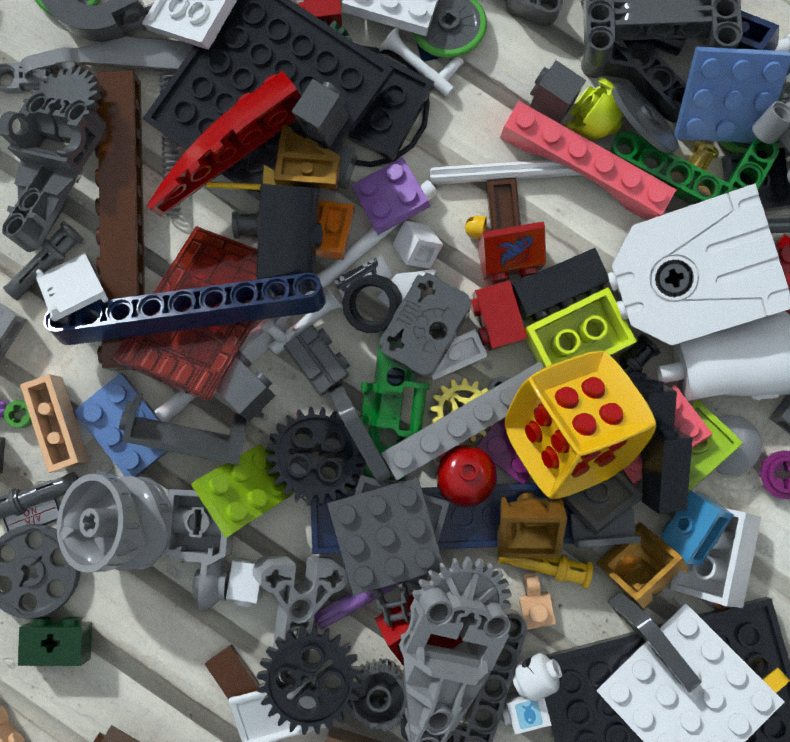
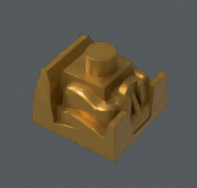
[497,493,567,558]
[596,522,688,611]

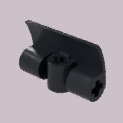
[256,184,323,279]

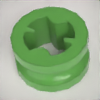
[4,401,32,428]

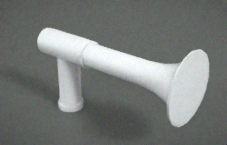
[379,28,464,97]
[261,286,343,355]

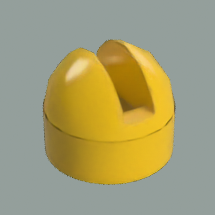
[464,215,487,240]

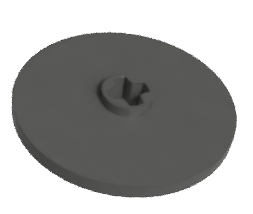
[612,81,679,154]

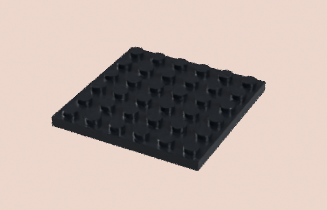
[143,0,394,201]

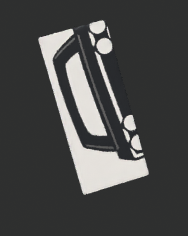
[334,255,392,298]

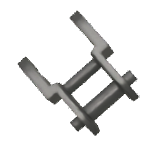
[374,581,411,627]

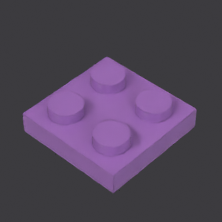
[351,157,431,235]

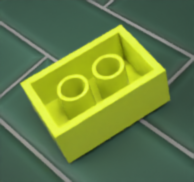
[525,287,637,368]

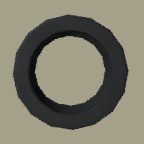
[342,275,402,333]

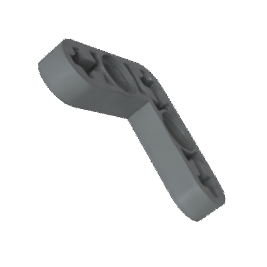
[328,383,392,484]
[608,592,702,693]

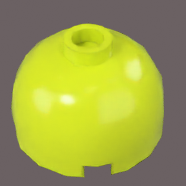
[566,78,623,140]

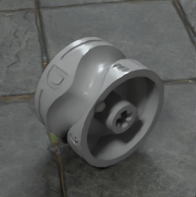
[57,474,172,573]

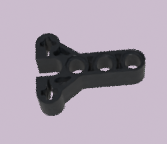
[581,39,686,122]

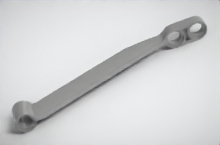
[21,37,194,79]

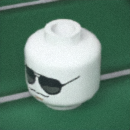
[513,653,562,702]

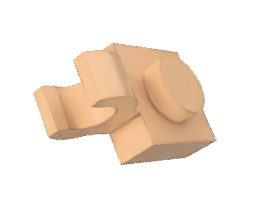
[518,572,556,630]

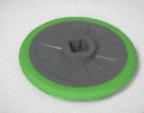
[412,0,487,58]

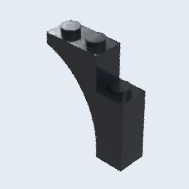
[628,372,693,514]

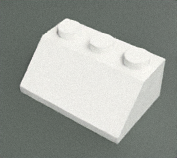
[670,508,762,608]

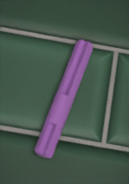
[314,584,399,629]

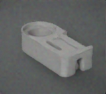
[0,62,52,94]

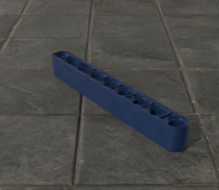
[44,273,326,345]

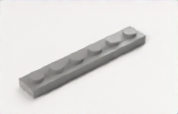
[380,362,544,481]

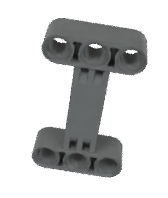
[583,0,743,67]

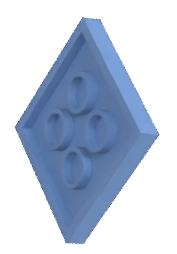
[674,47,790,143]

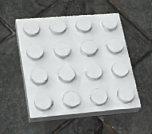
[596,603,784,742]

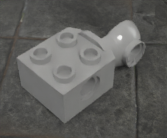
[163,489,234,611]

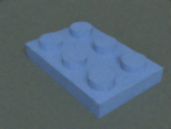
[73,373,168,477]

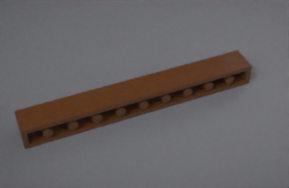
[94,70,146,371]

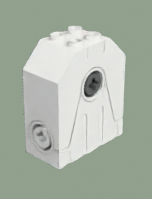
[607,184,790,345]

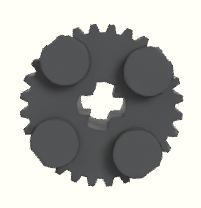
[349,658,407,732]

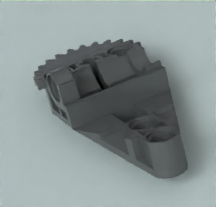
[0,66,106,252]

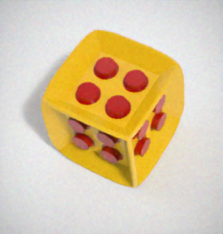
[505,351,656,499]

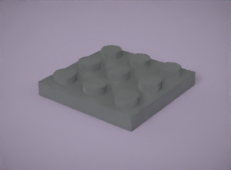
[327,477,443,596]

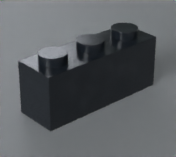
[511,248,609,322]

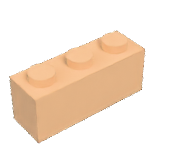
[20,374,90,473]

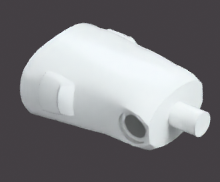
[657,311,790,401]

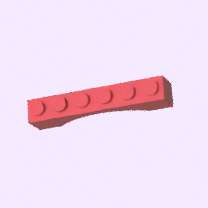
[500,101,677,221]

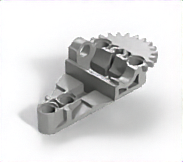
[399,557,512,742]

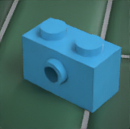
[660,490,734,566]

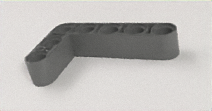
[400,608,527,742]

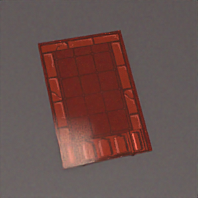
[112,226,257,402]

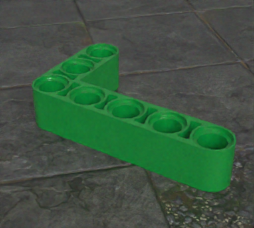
[610,132,779,205]

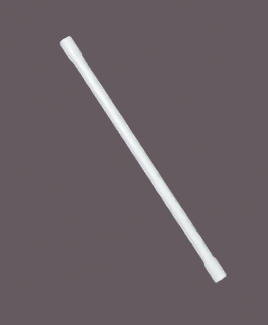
[154,180,438,423]

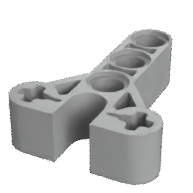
[252,556,348,684]

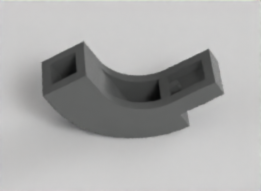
[41,0,148,42]

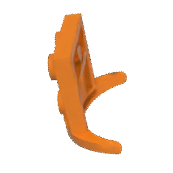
[316,200,355,260]

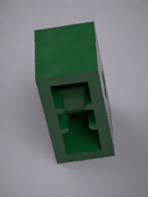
[18,617,92,666]

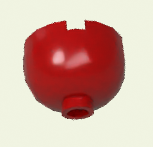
[435,445,497,508]

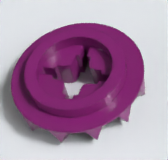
[758,450,790,499]

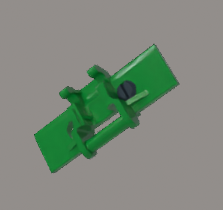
[359,333,430,481]

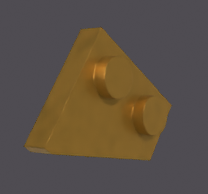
[274,125,341,190]

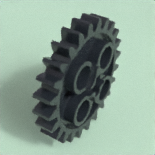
[266,407,365,506]
[257,625,362,735]

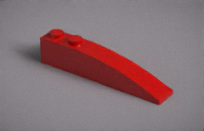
[147,71,301,217]

